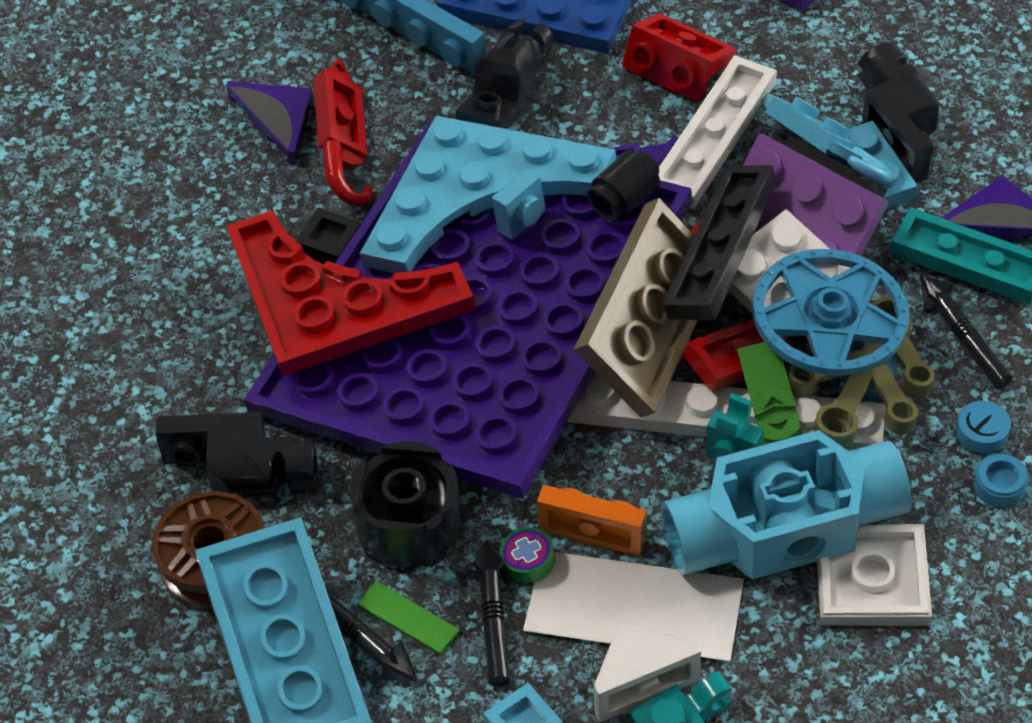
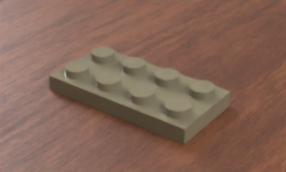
[573,198,698,417]

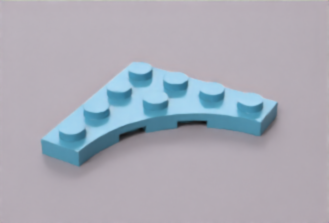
[360,116,616,273]

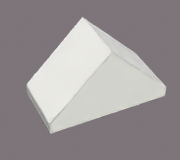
[594,620,701,723]

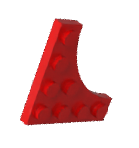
[227,210,476,377]

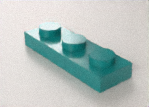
[890,207,1032,305]

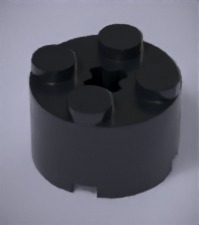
[349,441,461,567]

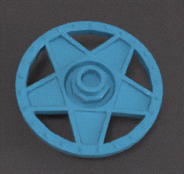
[752,249,909,376]

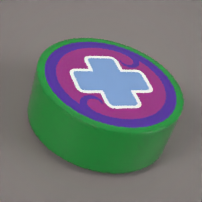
[500,527,556,583]

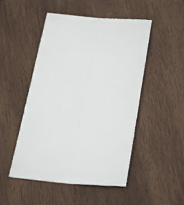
[523,552,744,661]

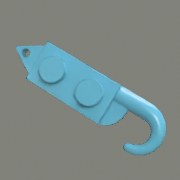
[762,92,893,186]

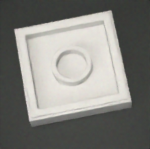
[817,524,932,626]

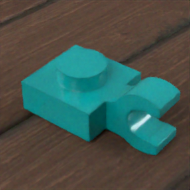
[706,393,764,461]
[629,671,732,723]

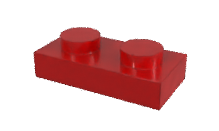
[682,319,795,392]

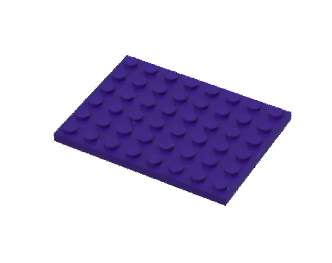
[244,121,693,499]

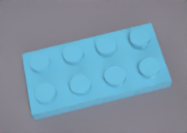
[195,517,372,723]

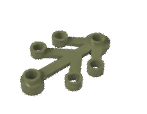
[788,297,935,448]

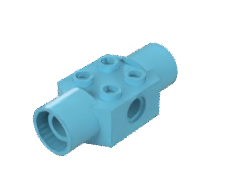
[661,430,912,580]

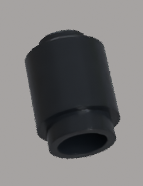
[587,149,660,222]

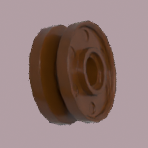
[152,491,265,612]

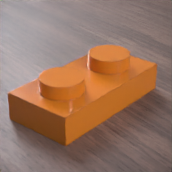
[537,485,647,557]

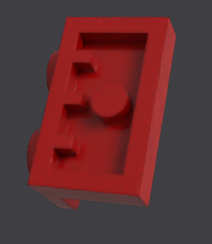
[622,13,737,102]

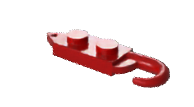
[313,58,373,207]

